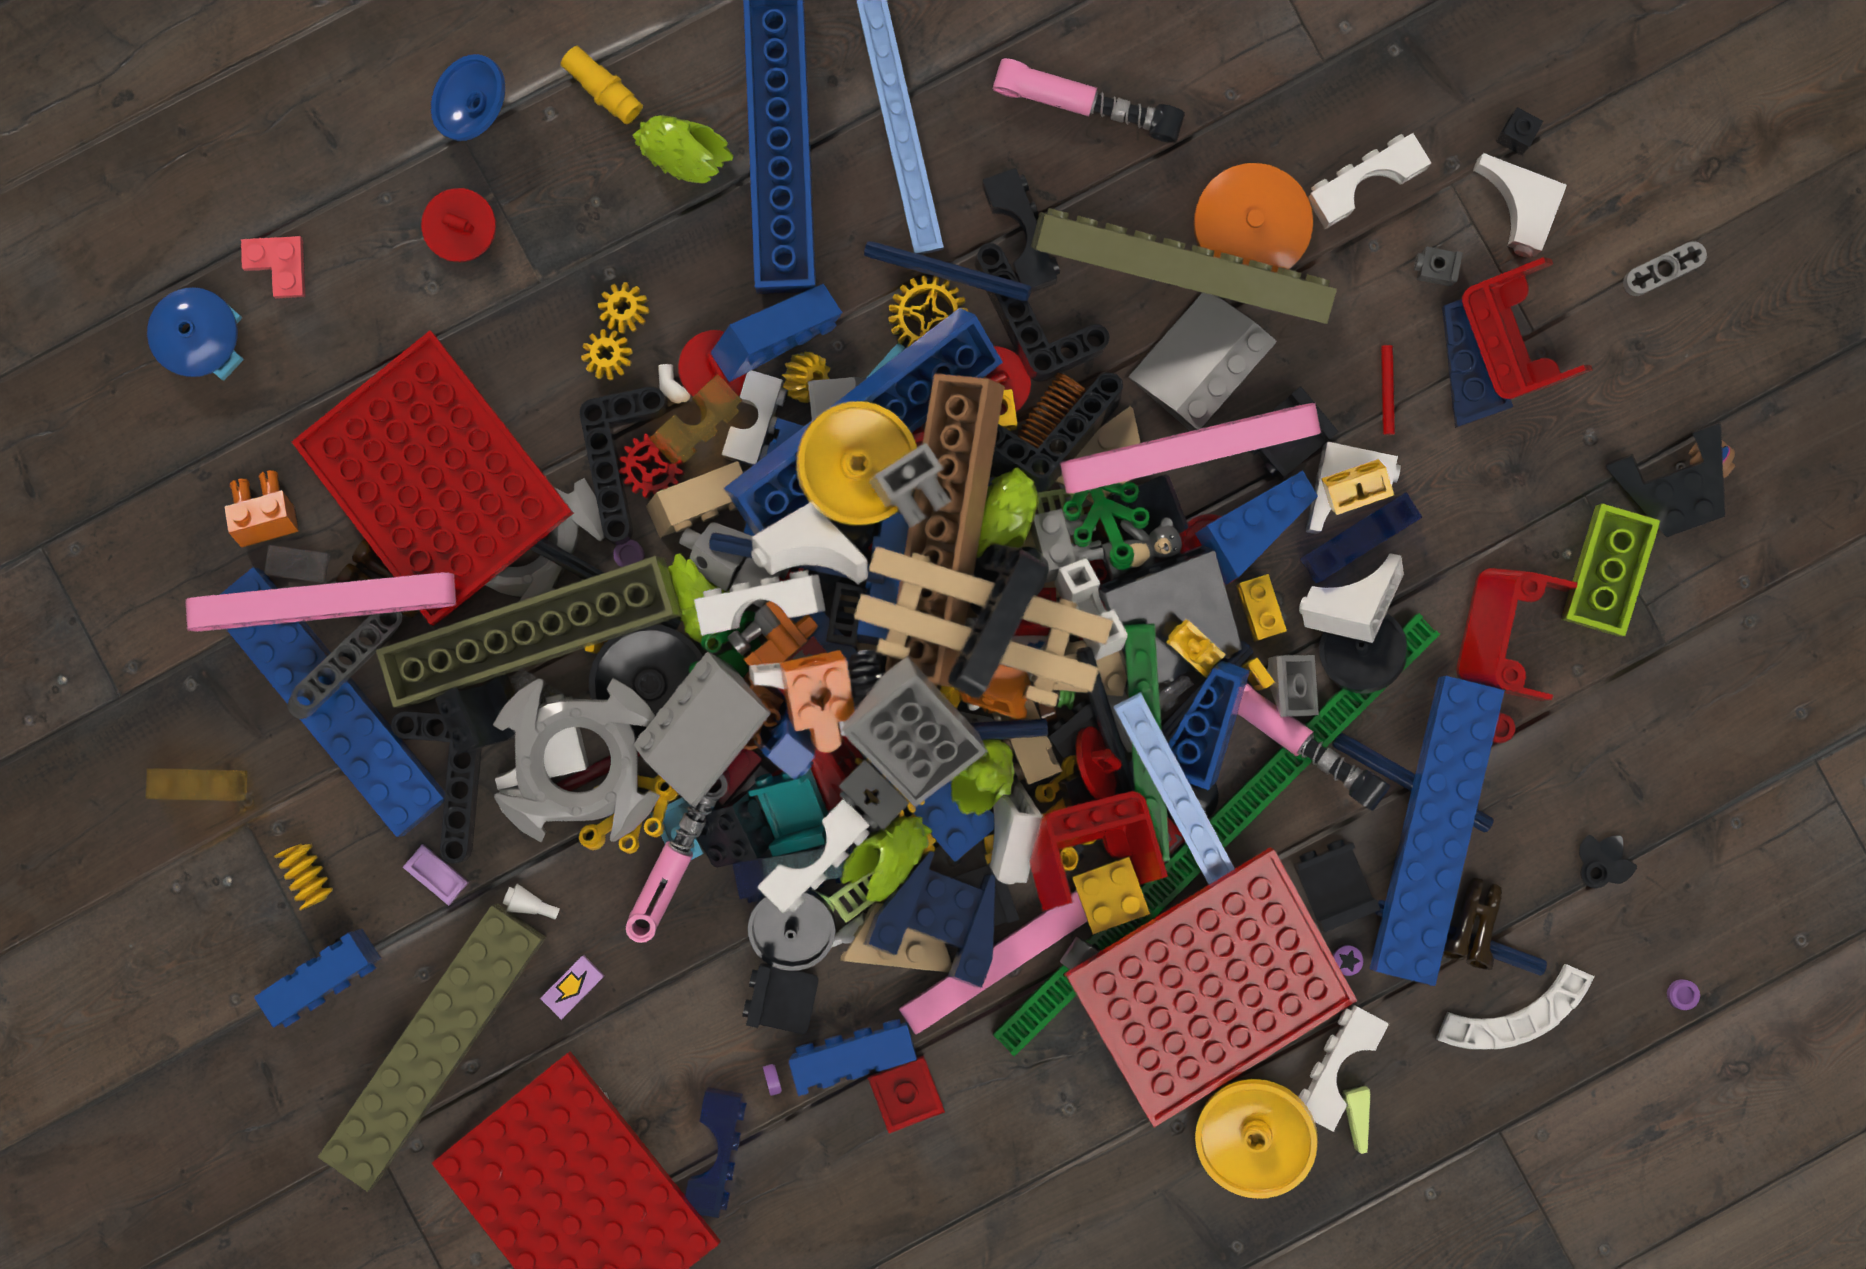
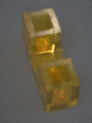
[649,374,742,464]
[146,768,247,801]

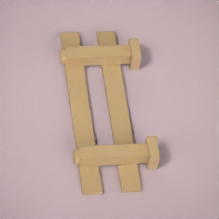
[854,547,1113,707]

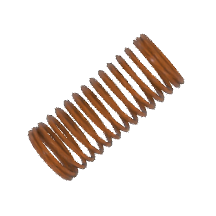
[1017,373,1087,449]

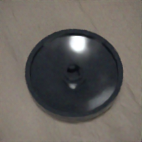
[589,624,703,739]

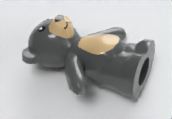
[1100,518,1182,580]

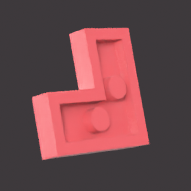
[241,236,305,298]

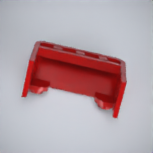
[1462,257,1593,399]
[1456,568,1578,702]
[1030,791,1168,911]

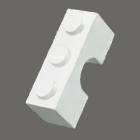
[722,370,787,466]
[1054,558,1128,660]

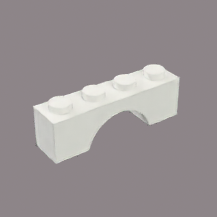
[1308,133,1431,229]
[694,570,825,635]
[757,799,870,913]
[1299,1004,1389,1132]

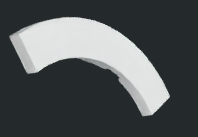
[1436,964,1595,1049]

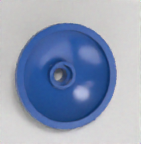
[431,54,505,141]
[147,288,238,377]

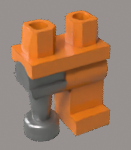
[727,601,819,666]

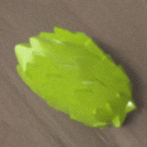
[632,115,733,183]
[976,468,1039,558]
[668,553,730,648]
[951,739,1015,816]
[841,816,932,902]

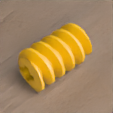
[274,844,333,911]

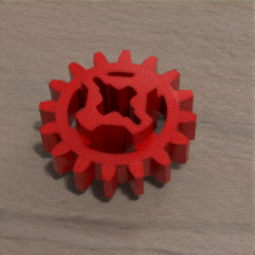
[619,434,685,498]

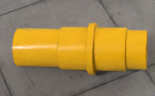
[561,46,643,124]

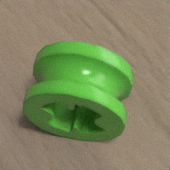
[1057,690,1076,710]

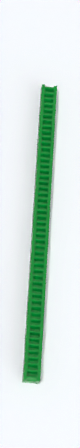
[993,613,1440,1057]

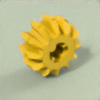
[598,282,649,334]
[581,329,633,380]
[782,352,831,403]

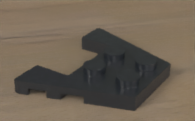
[1606,421,1726,537]

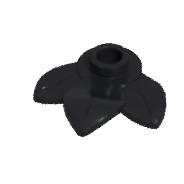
[1579,835,1637,888]

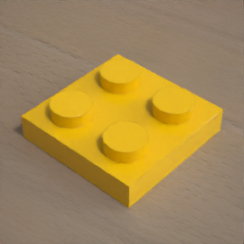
[1072,856,1150,934]

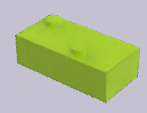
[1561,503,1660,637]

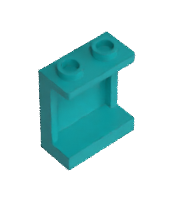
[748,768,828,857]

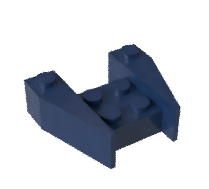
[864,851,995,988]

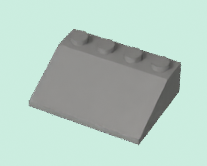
[1128,292,1277,431]
[633,651,771,807]
[841,656,988,807]

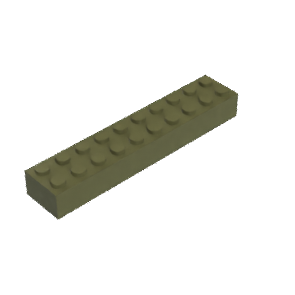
[1031,208,1337,324]
[376,556,682,708]
[318,903,546,1192]

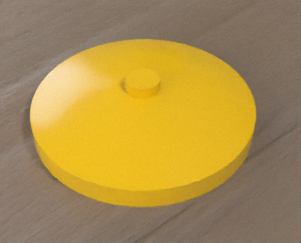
[796,401,917,526]
[1195,1079,1318,1199]

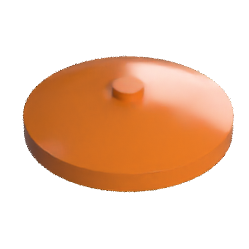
[1194,163,1313,272]

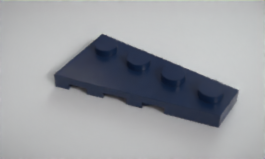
[1442,299,1513,428]

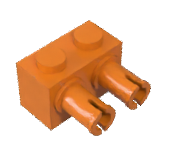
[225,470,299,548]
[959,664,1032,720]

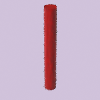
[1381,345,1395,435]

